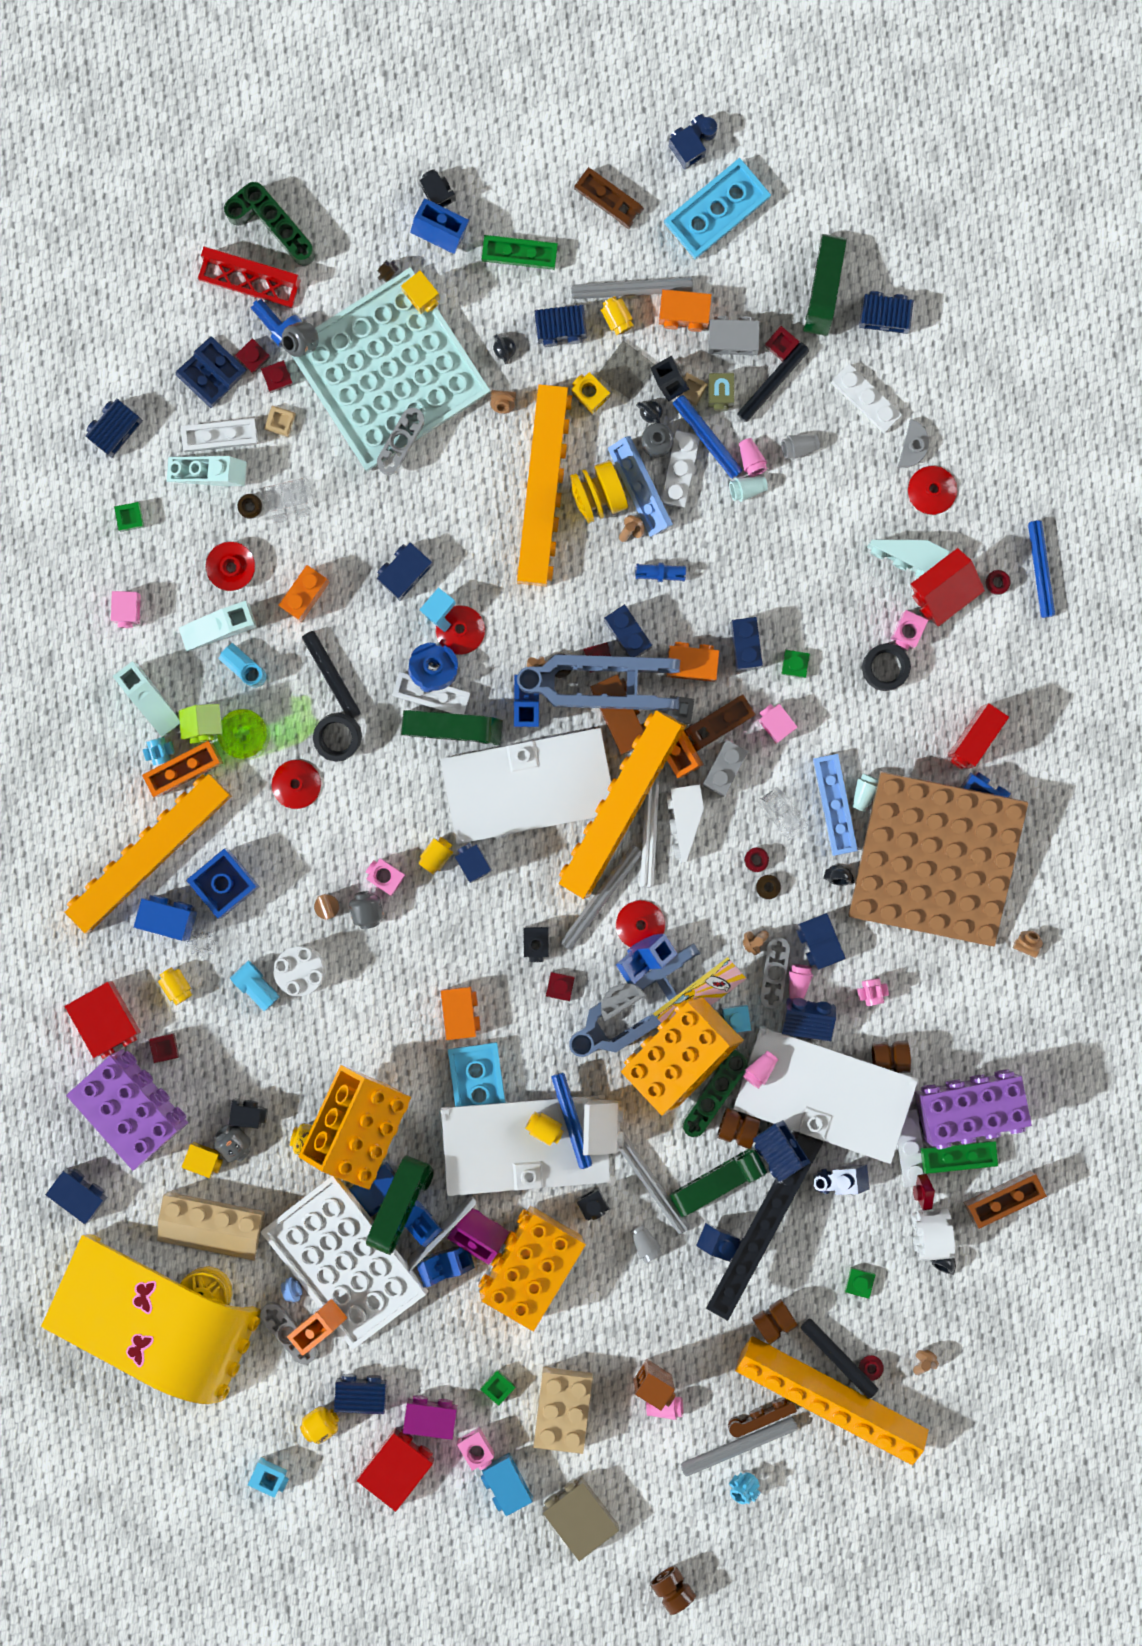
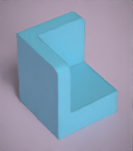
[419,587,456,632]

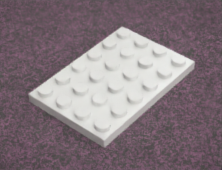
[260,1176,429,1350]

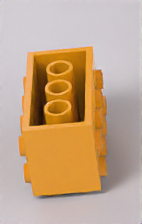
[621,997,744,1116]
[298,1065,411,1190]
[478,1205,586,1332]

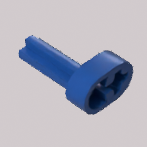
[250,299,302,348]

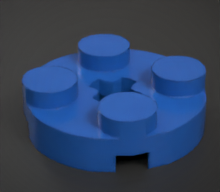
[408,642,458,692]

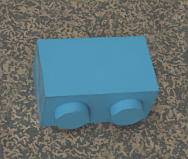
[481,1453,533,1516]

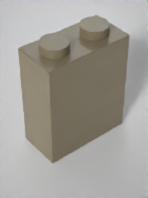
[543,1477,619,1561]

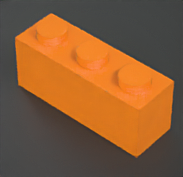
[142,741,223,797]

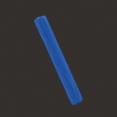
[673,395,742,479]
[1028,520,1055,618]
[551,1072,592,1169]

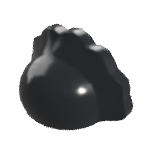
[493,334,516,364]
[636,400,663,423]
[823,865,854,886]
[930,1258,956,1275]

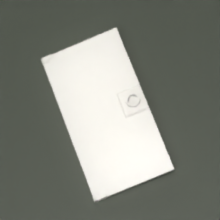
[440,728,611,845]
[733,1026,919,1164]
[441,1094,610,1196]

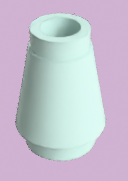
[729,476,768,502]
[852,773,878,812]

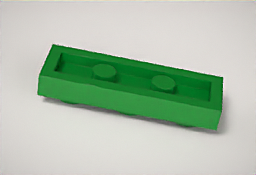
[481,235,558,270]
[921,1141,998,1174]

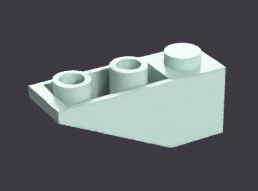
[167,456,247,487]
[867,540,950,578]
[179,601,257,652]
[113,661,180,737]

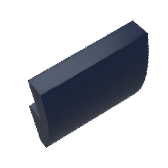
[175,336,247,408]

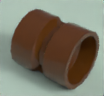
[871,1041,911,1073]
[717,1108,760,1149]
[752,1298,798,1345]
[650,1565,696,1615]

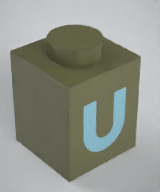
[708,373,734,412]

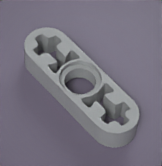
[377,408,425,475]
[760,937,790,1009]
[260,1302,317,1364]

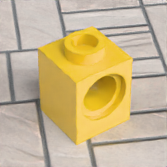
[401,270,440,314]
[572,372,610,415]
[181,1142,223,1178]

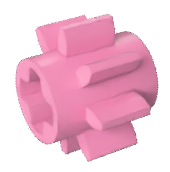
[857,978,889,1006]

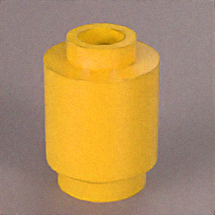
[600,296,634,335]
[418,837,454,875]
[158,967,192,1005]
[525,1111,564,1146]

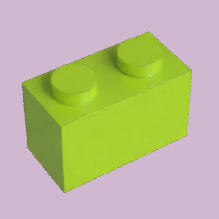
[179,704,222,744]

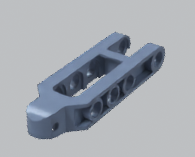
[517,655,680,711]
[569,943,701,1057]

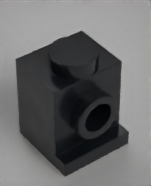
[419,169,456,207]
[650,355,690,402]
[523,927,549,962]
[229,1098,268,1129]
[576,1187,610,1221]

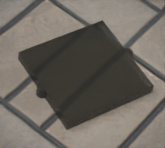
[597,341,655,400]

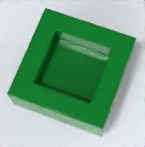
[114,502,144,532]
[781,649,810,678]
[845,1267,876,1299]
[480,1369,516,1406]

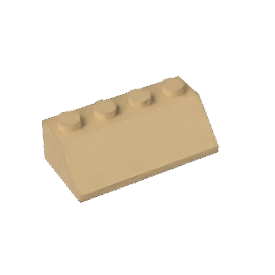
[157,1192,265,1261]

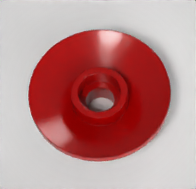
[908,466,957,515]
[205,542,255,591]
[436,605,485,655]
[272,760,321,809]
[616,900,665,947]

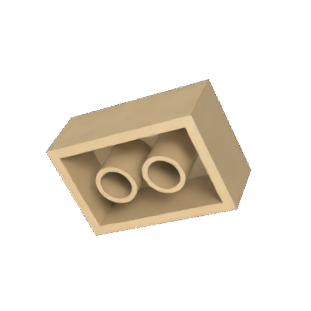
[533,1367,593,1454]

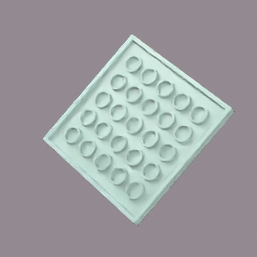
[291,267,491,472]

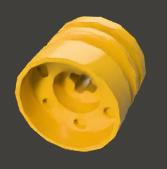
[570,460,628,524]
[180,1266,233,1305]

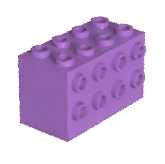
[66,1049,188,1171]
[914,1069,1032,1149]

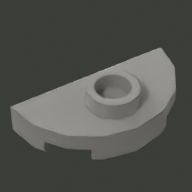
[897,419,929,468]
[601,983,647,1021]

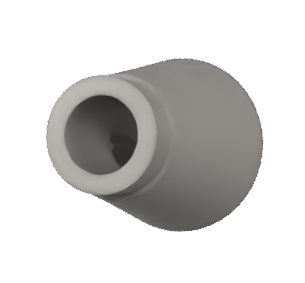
[781,435,820,460]
[631,1224,662,1264]

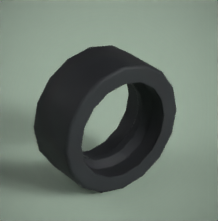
[862,643,911,691]
[313,712,362,762]

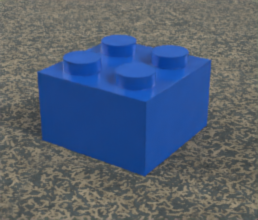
[186,848,260,919]
[133,895,198,941]

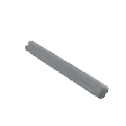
[571,278,693,299]
[561,845,642,949]
[620,1128,689,1234]
[681,1417,798,1477]

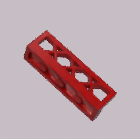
[198,246,301,308]

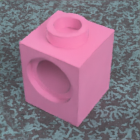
[111,591,141,628]
[891,610,928,651]
[758,704,797,744]
[366,858,406,896]
[457,1427,495,1471]

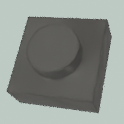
[667,695,695,724]

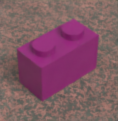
[447,1208,510,1265]
[403,1395,458,1440]

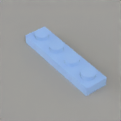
[608,436,673,537]
[813,754,858,856]

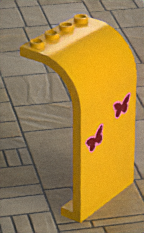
[41,1234,261,1404]

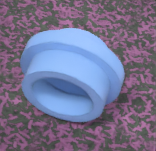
[281,1277,303,1302]

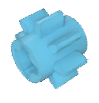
[143,737,175,766]
[729,1472,761,1504]

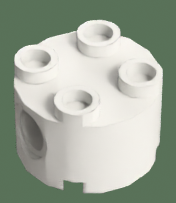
[274,946,326,996]
[911,1208,955,1261]

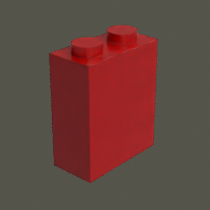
[910,548,985,627]
[948,703,1009,770]
[64,981,141,1060]
[356,1428,434,1512]

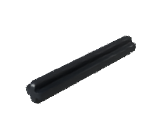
[737,342,809,422]
[302,631,361,719]
[800,1318,878,1399]

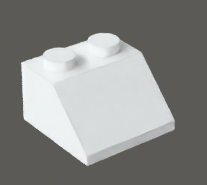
[583,1099,625,1155]

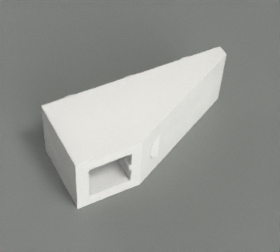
[666,785,704,863]

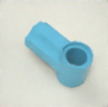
[218,643,266,688]
[230,961,280,1011]

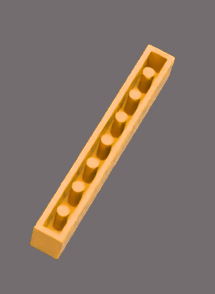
[517,384,572,587]
[558,710,686,899]
[64,774,232,934]
[735,1336,929,1466]

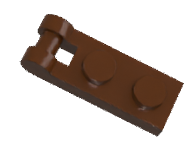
[574,167,644,229]
[684,694,756,752]
[728,1397,797,1438]

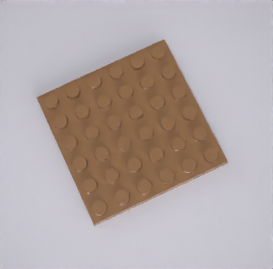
[848,771,1028,947]

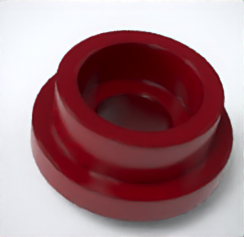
[985,570,1011,595]
[744,847,769,872]
[859,1355,884,1381]

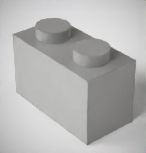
[708,316,759,356]
[702,740,748,797]

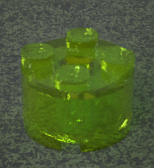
[217,709,271,760]

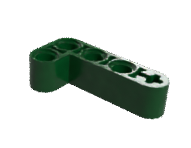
[224,182,315,266]
[803,234,847,336]
[401,710,503,745]
[682,1049,748,1137]
[669,1147,768,1217]
[366,1155,434,1255]

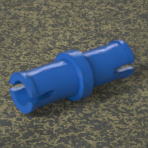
[635,562,686,582]

